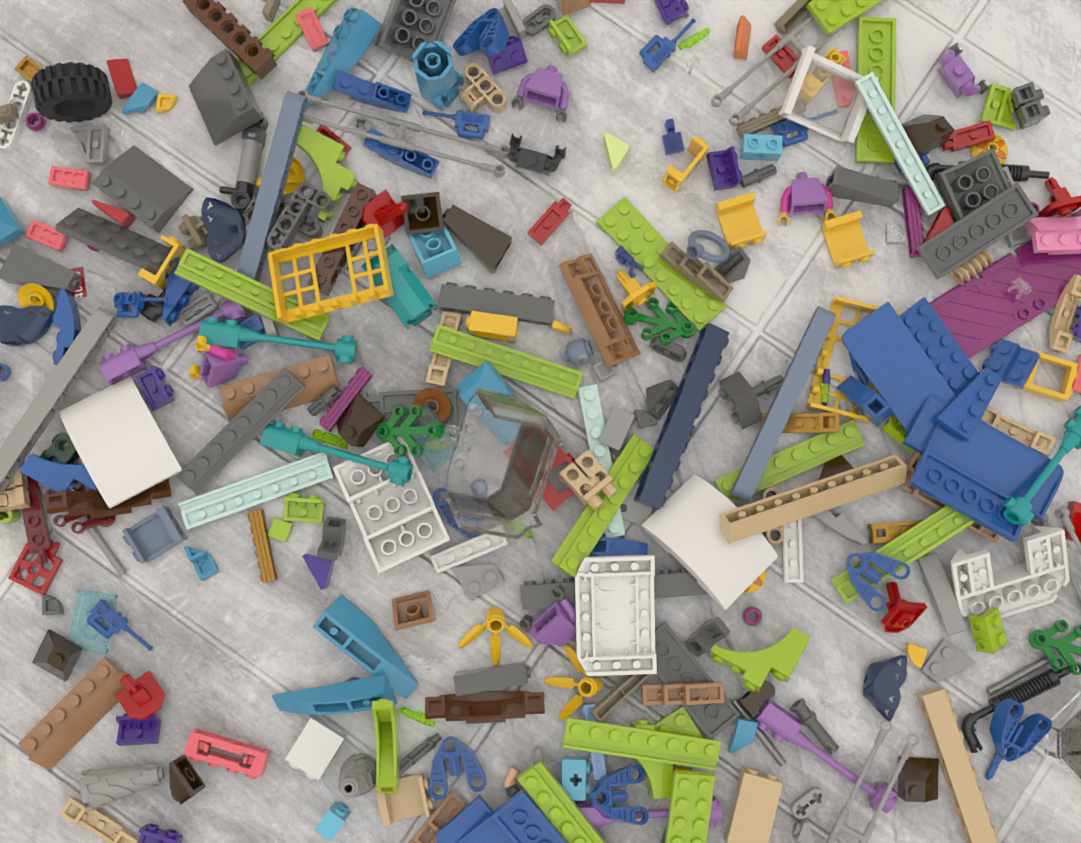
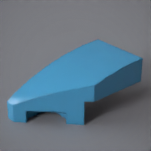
[122,82,159,115]
[184,546,220,581]
[728,718,758,753]

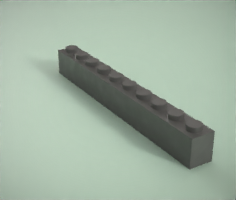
[520,568,708,610]

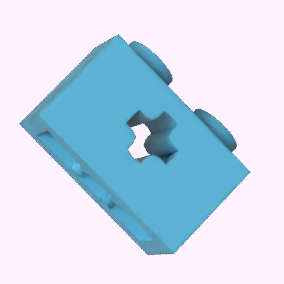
[740,134,782,161]
[561,756,590,801]
[315,801,351,842]

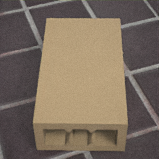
[724,768,783,843]

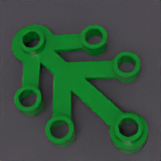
[623,297,697,345]
[376,405,445,457]
[1029,620,1081,675]

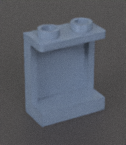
[122,505,187,564]

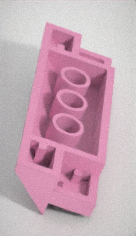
[1026,216,1081,255]

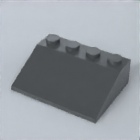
[374,0,456,62]
[189,49,264,146]
[92,145,194,233]
[934,148,1011,223]

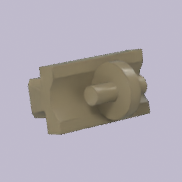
[178,214,211,250]

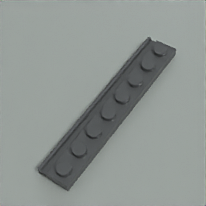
[176,367,306,495]

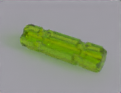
[312,429,349,449]

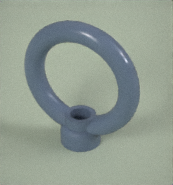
[686,230,730,263]

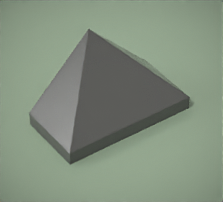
[714,246,751,283]
[646,379,678,420]

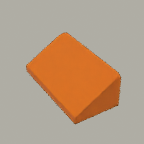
[733,15,751,60]

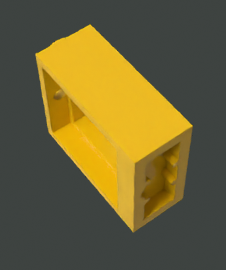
[466,311,518,343]
[1016,350,1078,403]

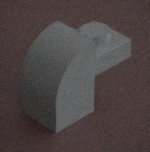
[317,516,346,560]
[684,617,731,657]

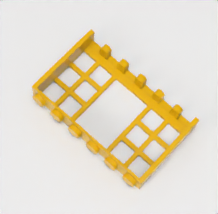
[268,224,395,323]
[806,296,902,425]

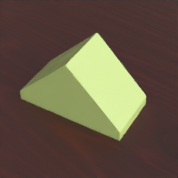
[603,132,630,174]

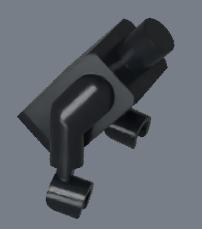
[508,133,566,176]

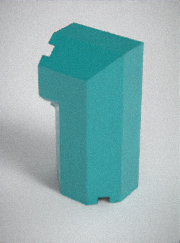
[361,244,438,330]

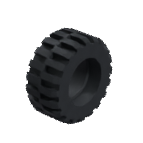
[31,62,112,123]

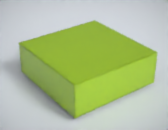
[267,517,294,542]

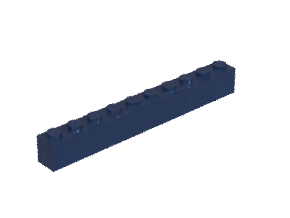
[633,323,730,510]

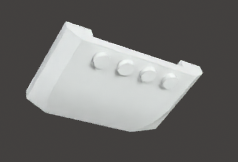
[575,555,657,676]

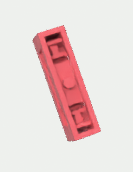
[184,728,271,779]

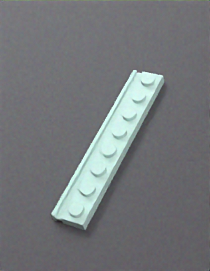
[178,452,334,530]

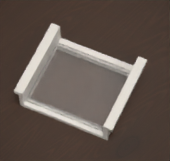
[778,45,879,143]

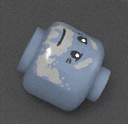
[564,338,594,366]

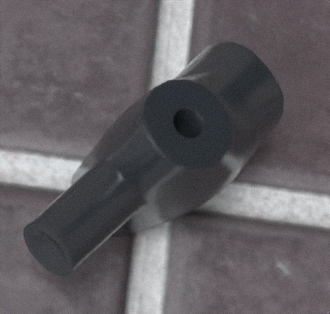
[140,288,166,323]

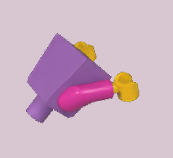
[777,172,836,226]
[189,335,248,389]

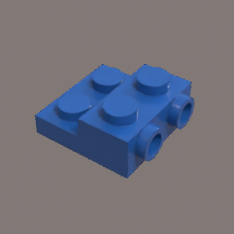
[982,339,1040,389]

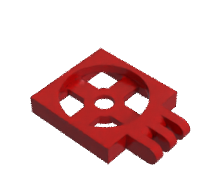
[8,539,63,595]

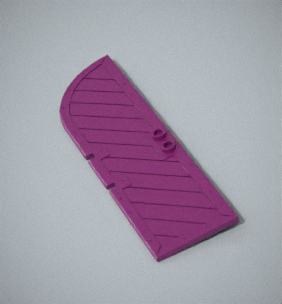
[929,209,1081,358]

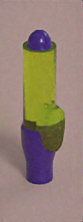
[820,369,831,406]

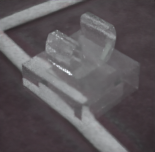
[1008,275,1033,299]

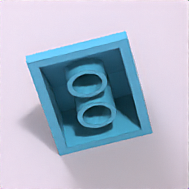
[403,222,462,278]

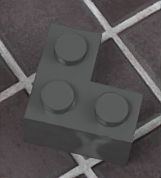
[718,372,763,430]

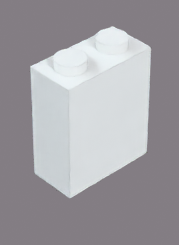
[285,715,347,780]

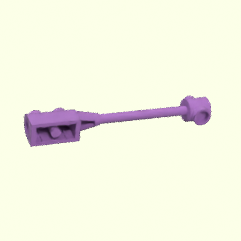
[99,298,247,385]
[755,699,898,813]
[574,795,722,831]

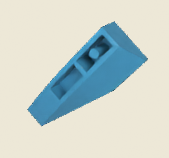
[305,7,382,109]
[312,594,419,699]
[272,675,398,715]

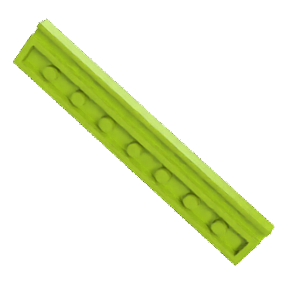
[237,0,338,86]
[174,248,330,341]
[429,324,583,399]
[714,420,866,503]
[550,434,654,578]
[830,505,975,604]
[561,717,721,771]
[517,759,606,843]

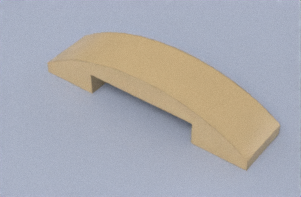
[1049,275,1081,353]
[425,311,461,387]
[981,406,1056,456]
[58,796,138,843]

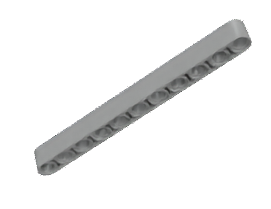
[0,307,118,493]

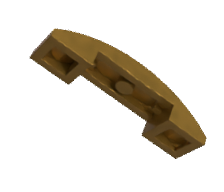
[760,412,839,433]

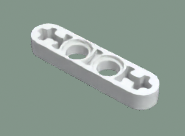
[0,80,33,152]

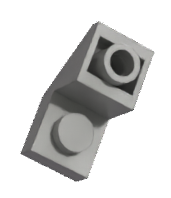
[792,819,816,843]

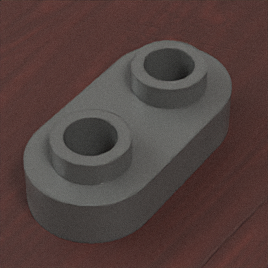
[523,4,556,36]
[649,336,687,362]

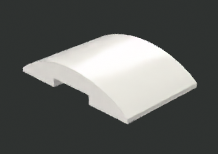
[59,376,183,508]
[333,436,450,574]
[641,474,778,610]

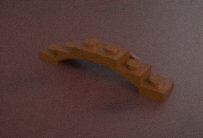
[44,478,171,519]
[425,691,545,724]

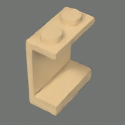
[375,772,434,827]

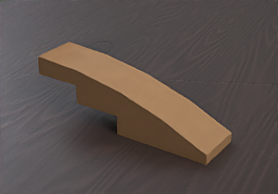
[640,682,724,706]
[408,791,466,843]

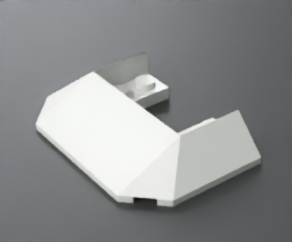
[950,526,1070,618]

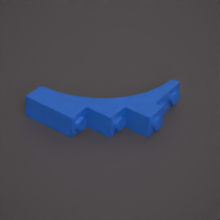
[19,453,97,493]

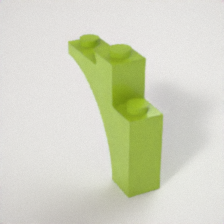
[296,124,358,223]
[710,627,810,692]
[372,699,401,793]
[630,719,673,799]

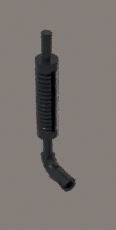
[925,161,1050,182]
[961,666,1078,753]

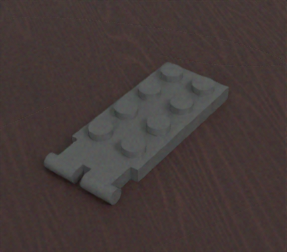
[361,388,458,431]

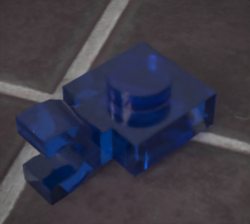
[662,119,684,155]
[615,245,644,278]

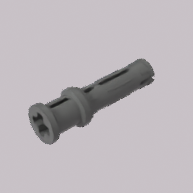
[790,698,839,754]

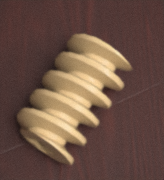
[949,249,994,286]

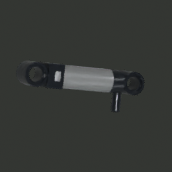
[219,111,268,214]

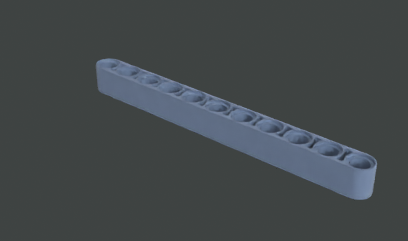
[237,91,308,282]
[730,306,836,503]

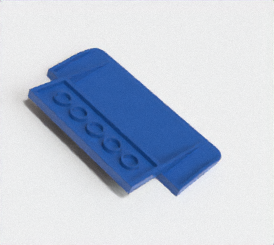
[842,297,979,434]
[902,395,1064,543]
[436,789,568,843]

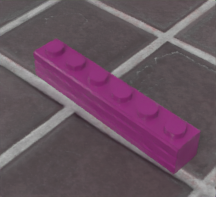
[901,186,925,258]
[319,367,373,432]

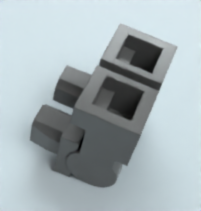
[1010,82,1050,130]

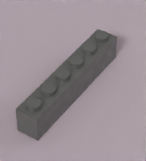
[438,282,555,326]

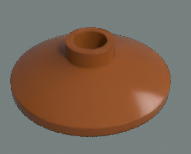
[413,387,451,425]

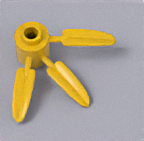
[458,606,532,666]
[544,645,603,720]

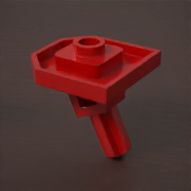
[1038,177,1081,217]
[362,190,408,238]
[881,582,928,633]
[115,670,165,720]

